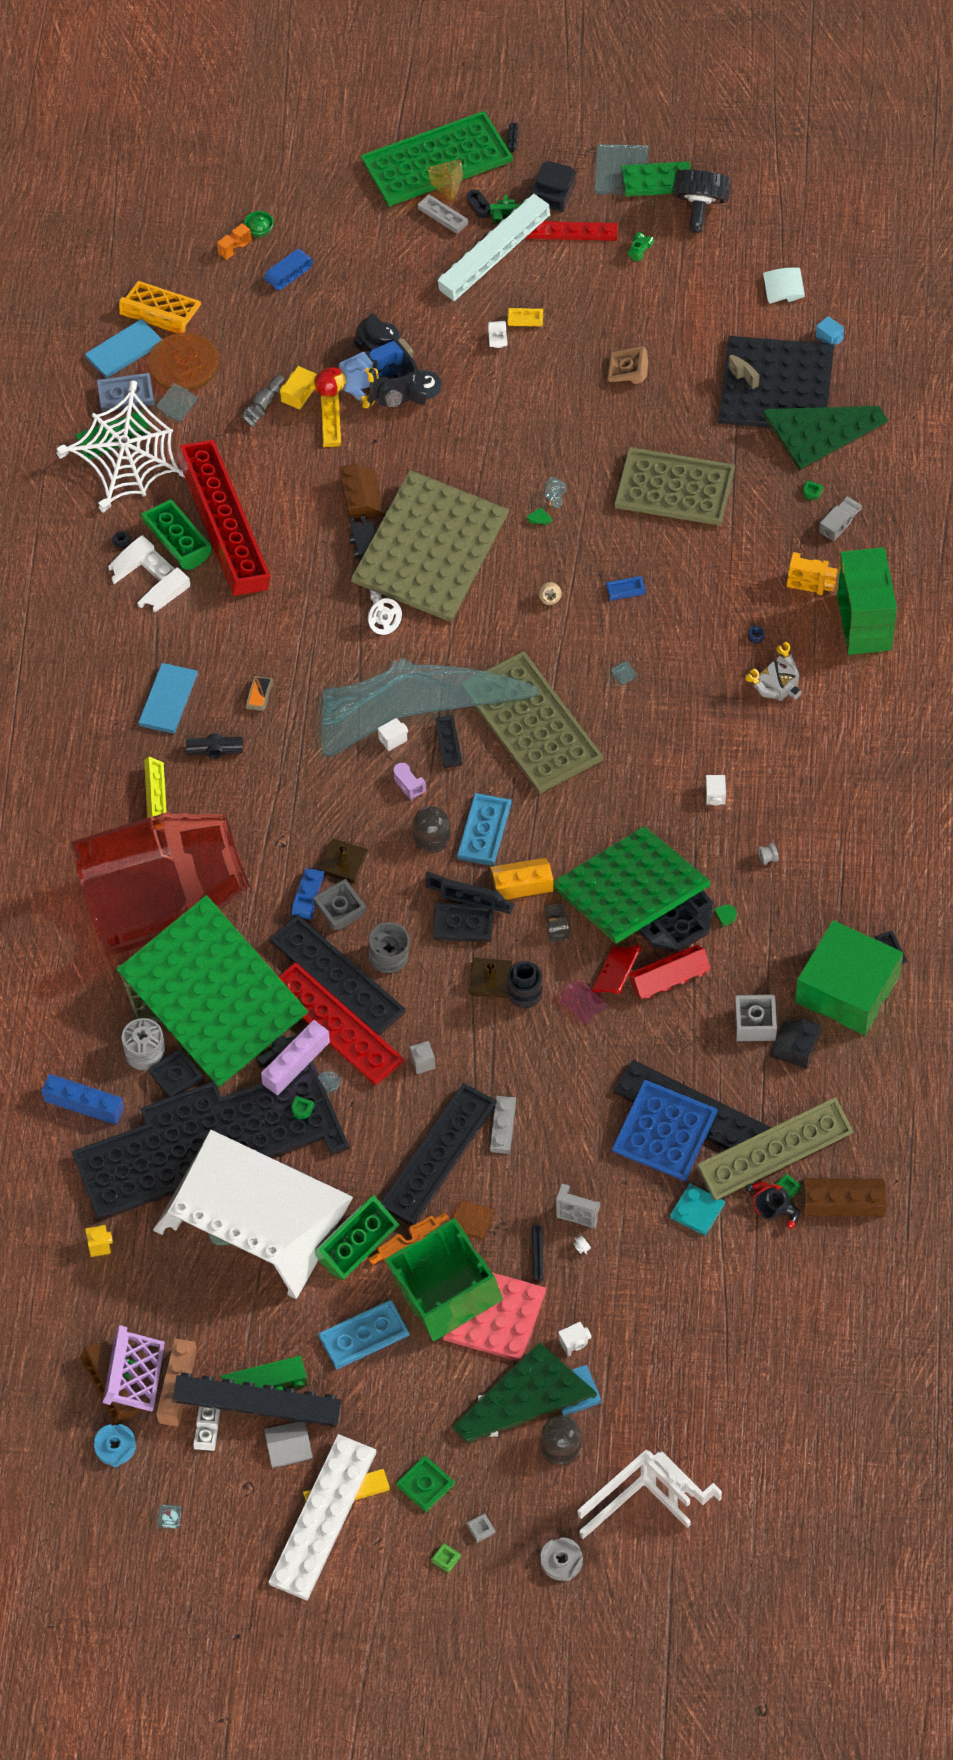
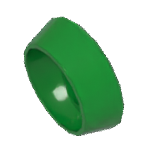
[244,211,274,238]

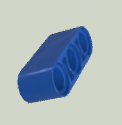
[264,249,313,290]

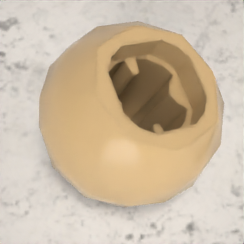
[539,582,562,605]

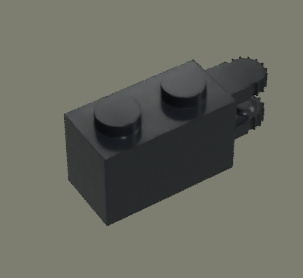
[349,516,376,562]

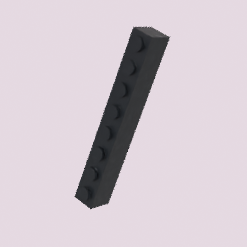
[172,1372,341,1427]

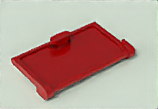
[591,945,642,994]

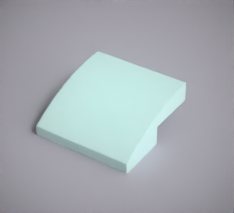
[763,268,805,304]

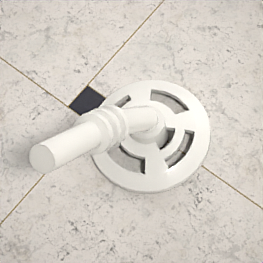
[368,590,402,635]

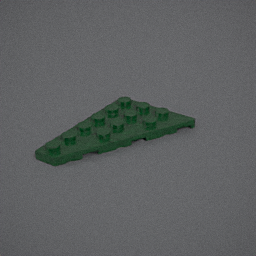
[762,406,889,471]
[452,1342,597,1443]

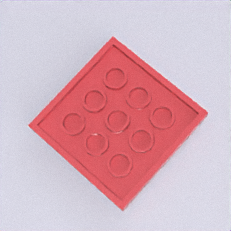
[443,1272,546,1362]

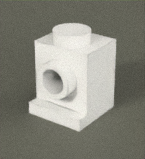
[558,1322,591,1357]

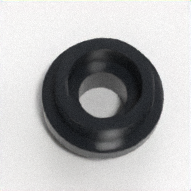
[112,531,130,548]

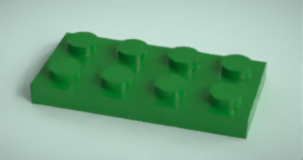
[621,161,691,197]

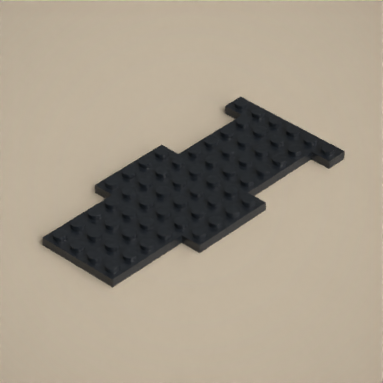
[71,1061,349,1221]

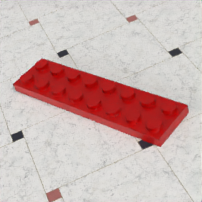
[279,962,404,1086]

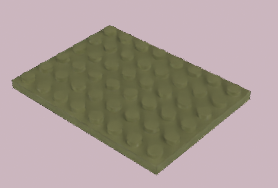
[351,470,509,622]

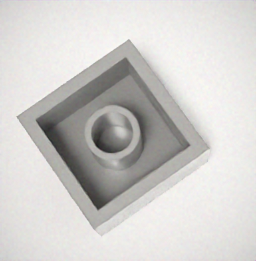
[735,995,777,1041]

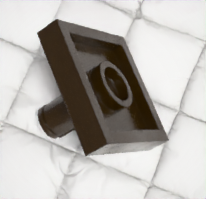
[319,839,368,884]
[469,958,512,998]

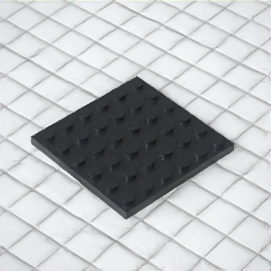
[718,336,834,428]

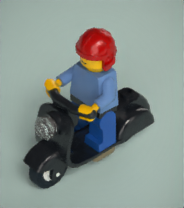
[314,313,441,408]

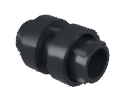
[507,961,543,1008]

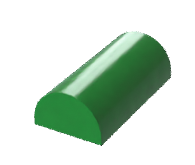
[141,499,212,570]
[315,1195,399,1280]

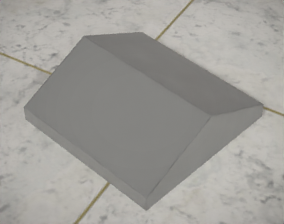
[264,1422,313,1468]

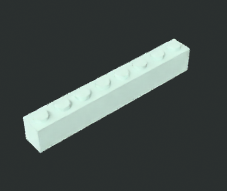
[438,194,550,301]

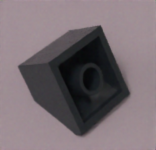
[770,1019,821,1069]

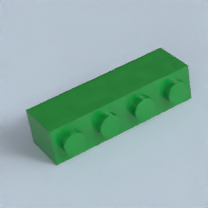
[75,410,150,461]
[221,1355,308,1391]

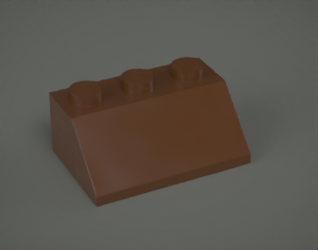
[339,464,385,521]

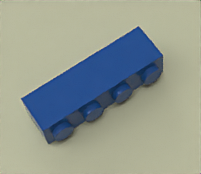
[41,1074,124,1125]

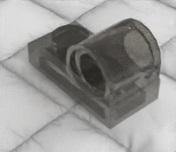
[544,903,569,942]

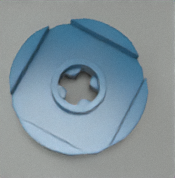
[94,1424,136,1467]

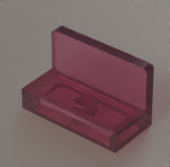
[560,981,608,1024]

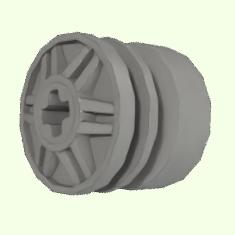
[122,1018,166,1070]

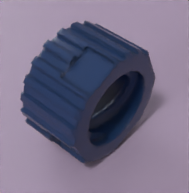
[748,626,765,644]

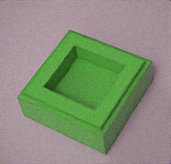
[431,1543,461,1573]

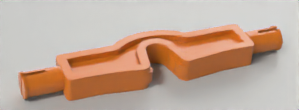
[368,1212,449,1266]

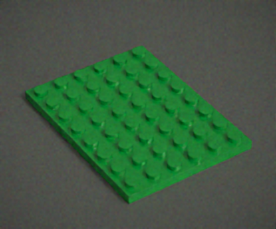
[117,895,308,1088]

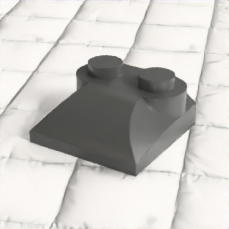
[313,879,367,930]

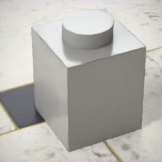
[410,1041,435,1074]

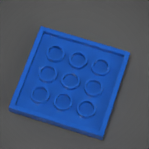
[612,1080,718,1182]

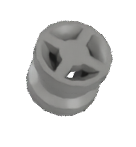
[758,843,779,865]

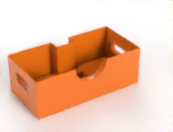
[217,223,252,260]

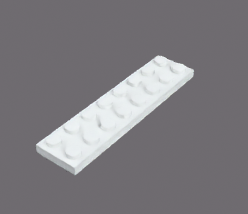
[269,1434,377,1601]

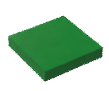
[396,1455,455,1513]

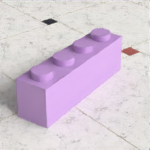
[261,1020,330,1096]

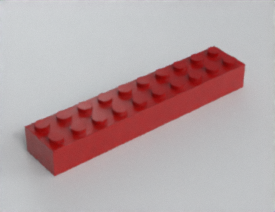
[177,440,271,596]

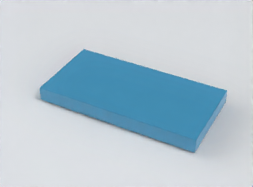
[85,319,163,379]
[139,663,198,734]
[457,793,512,866]
[318,1300,409,1370]

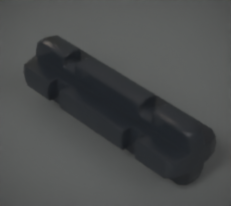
[507,122,518,152]

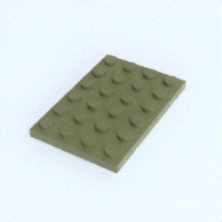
[615,447,735,526]

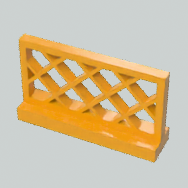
[119,281,201,335]

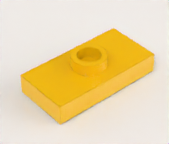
[508,308,543,326]

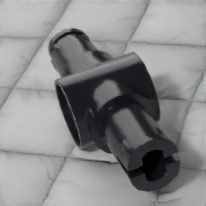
[256,1032,301,1069]

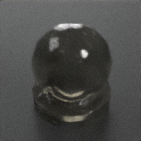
[412,806,451,853]
[540,1416,582,1466]

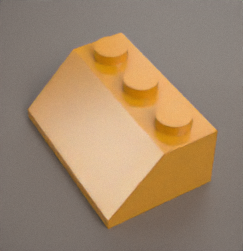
[490,858,553,900]

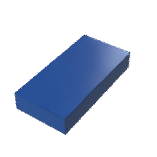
[606,576,646,601]

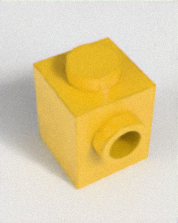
[85,1225,113,1257]

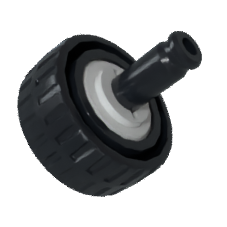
[672,170,731,233]

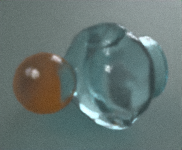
[545,477,567,508]

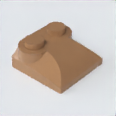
[608,346,648,384]

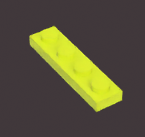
[144,757,167,829]

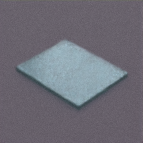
[595,144,649,194]

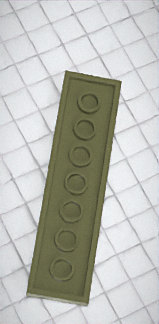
[696,1097,854,1201]

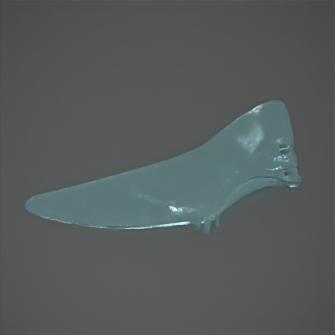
[322,658,538,756]

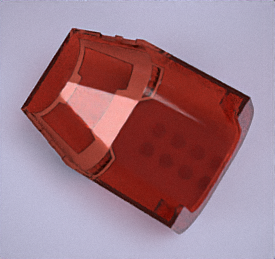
[71,813,250,958]

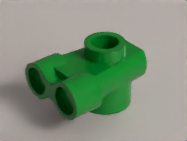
[628,232,655,261]

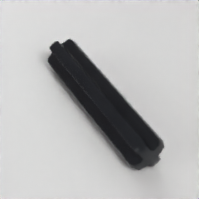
[531,1225,544,1282]

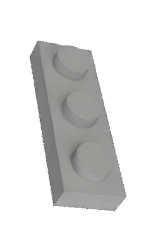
[418,195,468,234]
[490,1096,516,1154]

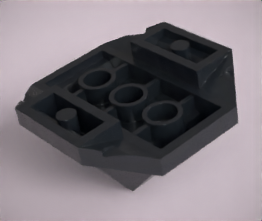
[638,890,714,953]

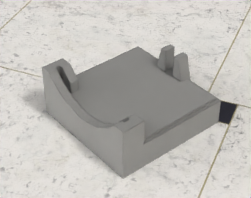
[556,1184,600,1229]

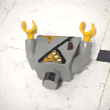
[745,642,802,701]

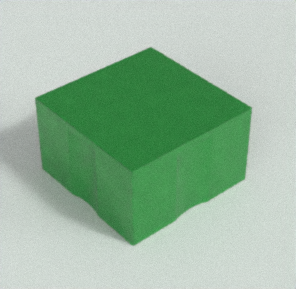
[836,547,897,655]
[795,920,903,1036]
[385,1218,503,1342]

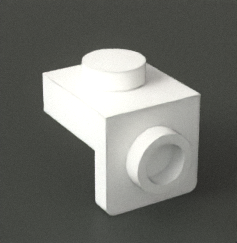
[488,321,507,348]

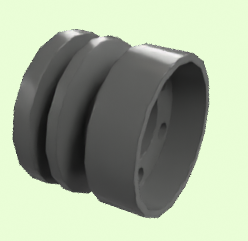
[368,922,410,973]

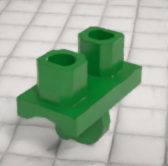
[490,194,521,223]

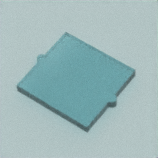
[156,382,198,423]

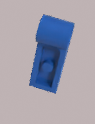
[292,868,324,920]

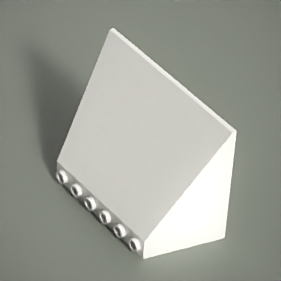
[153,1130,353,1299]

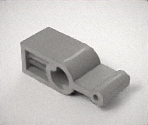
[819,497,862,542]

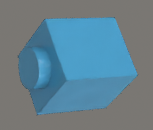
[816,316,844,346]

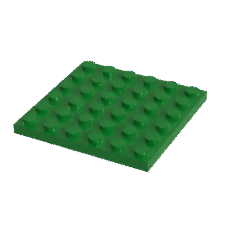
[553,826,711,944]

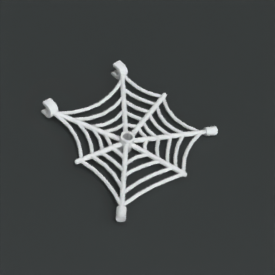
[56,381,185,513]

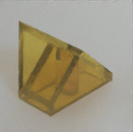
[428,159,463,202]

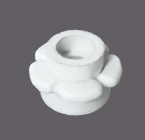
[573,1235,591,1254]

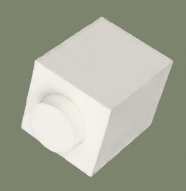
[378,718,408,751]
[706,775,726,806]

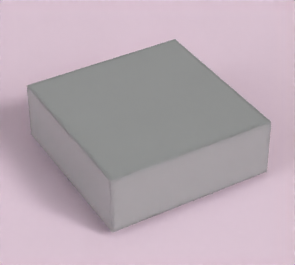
[467,1513,495,1543]

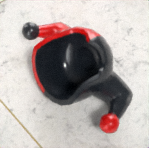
[745,1181,800,1229]

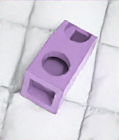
[394,763,426,800]

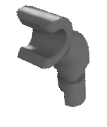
[241,373,284,428]

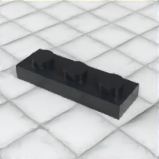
[435,715,462,768]

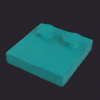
[670,1184,725,1236]

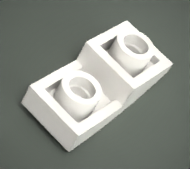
[194,1407,220,1451]

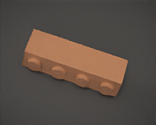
[157,1338,197,1427]

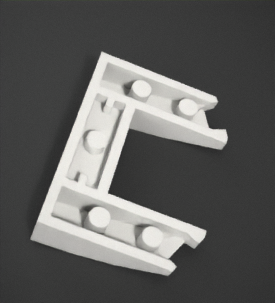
[108,535,190,612]

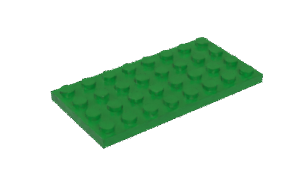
[360,111,513,207]

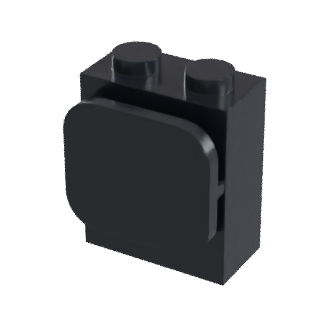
[531,161,577,212]

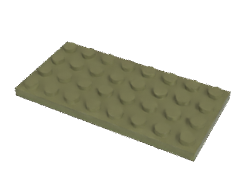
[461,651,603,794]

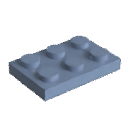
[97,373,154,412]

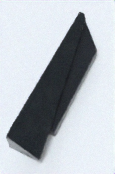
[425,871,515,914]

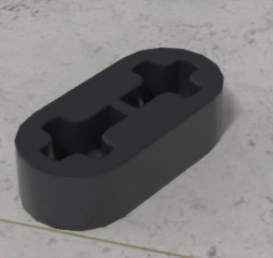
[466,190,490,218]

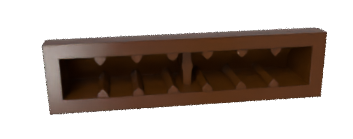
[80,1341,141,1425]

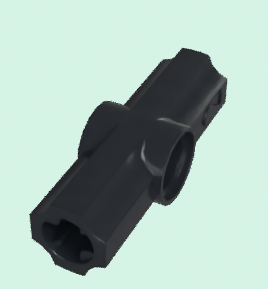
[186,734,243,758]

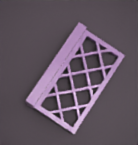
[102,1325,165,1411]

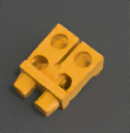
[787,552,838,595]

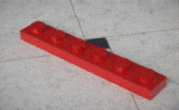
[524,221,618,241]

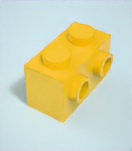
[280,366,317,409]

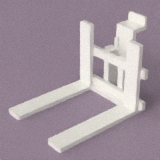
[578,1450,722,1539]

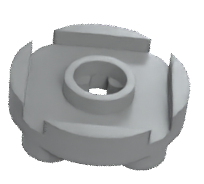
[541,1538,583,1582]

